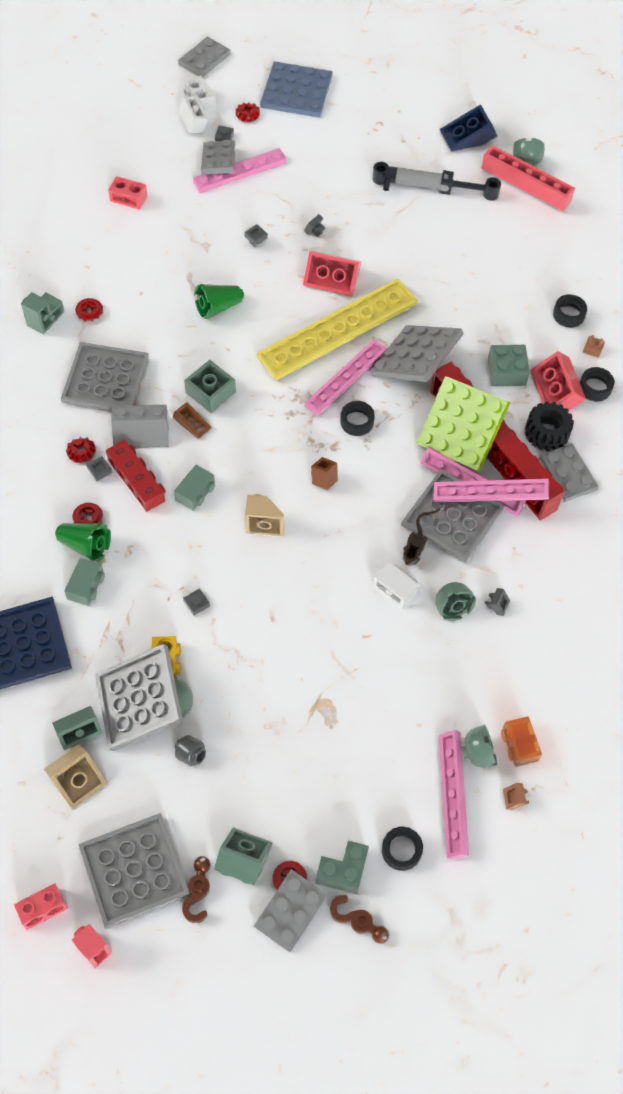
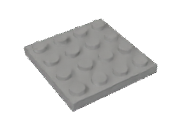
[370,325,464,382]
[61,342,149,411]
[401,469,505,564]
[95,644,183,751]
[78,813,190,929]

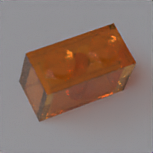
[501,716,542,767]

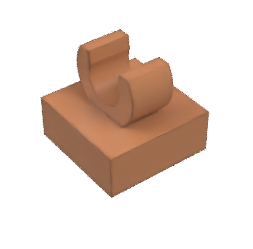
[582,335,605,358]
[503,783,530,810]

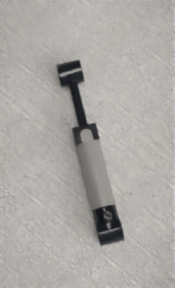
[372,161,501,201]

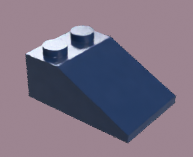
[440,104,498,152]

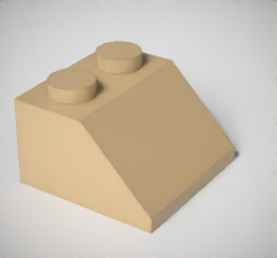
[245,494,284,536]
[44,744,107,809]

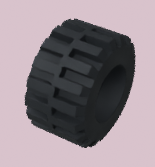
[525,402,574,451]

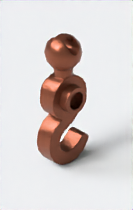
[182,856,211,923]
[330,895,389,944]

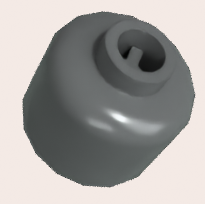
[174,735,206,766]

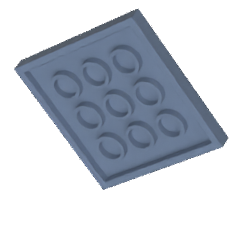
[260,61,333,118]

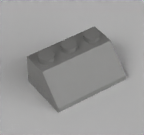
[111,404,169,448]

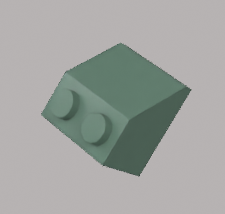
[214,828,273,885]

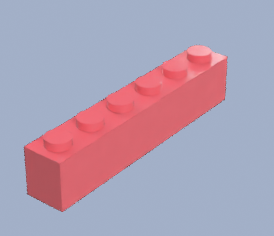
[481,145,575,211]

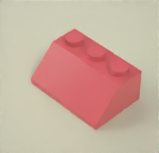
[303,251,361,296]
[530,351,586,410]

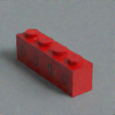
[105,439,166,512]

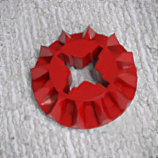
[235,102,260,122]
[75,298,103,322]
[66,436,96,463]
[72,502,103,523]
[272,861,307,890]

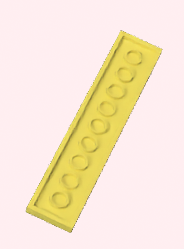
[256,278,418,381]

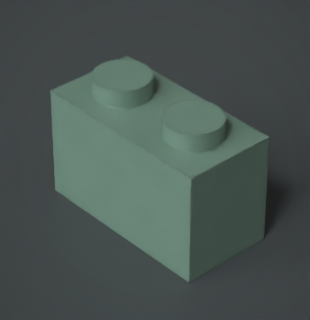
[174,464,216,511]
[64,558,105,606]
[52,706,103,750]

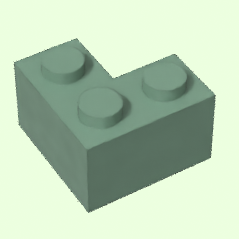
[21,292,65,335]
[315,840,369,895]

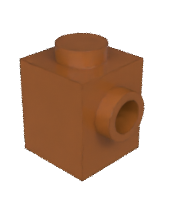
[311,457,338,490]

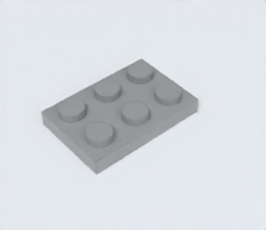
[178,36,231,77]
[201,140,236,175]
[539,443,599,502]
[253,869,328,952]

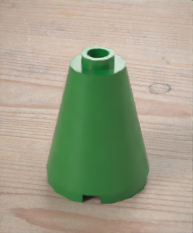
[194,284,244,319]
[55,523,111,562]

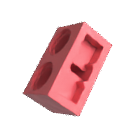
[108,176,148,210]
[13,883,68,930]
[72,924,112,969]

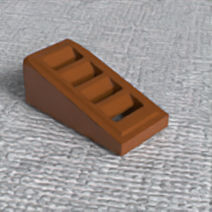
[172,402,212,439]

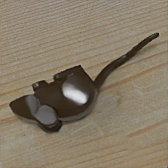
[402,508,440,566]

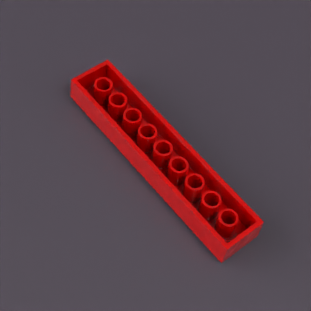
[430,362,565,520]

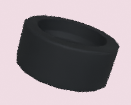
[553,294,587,328]
[580,367,615,402]
[340,401,375,436]
[381,826,423,871]

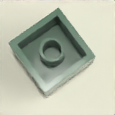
[488,344,530,386]
[184,359,236,413]

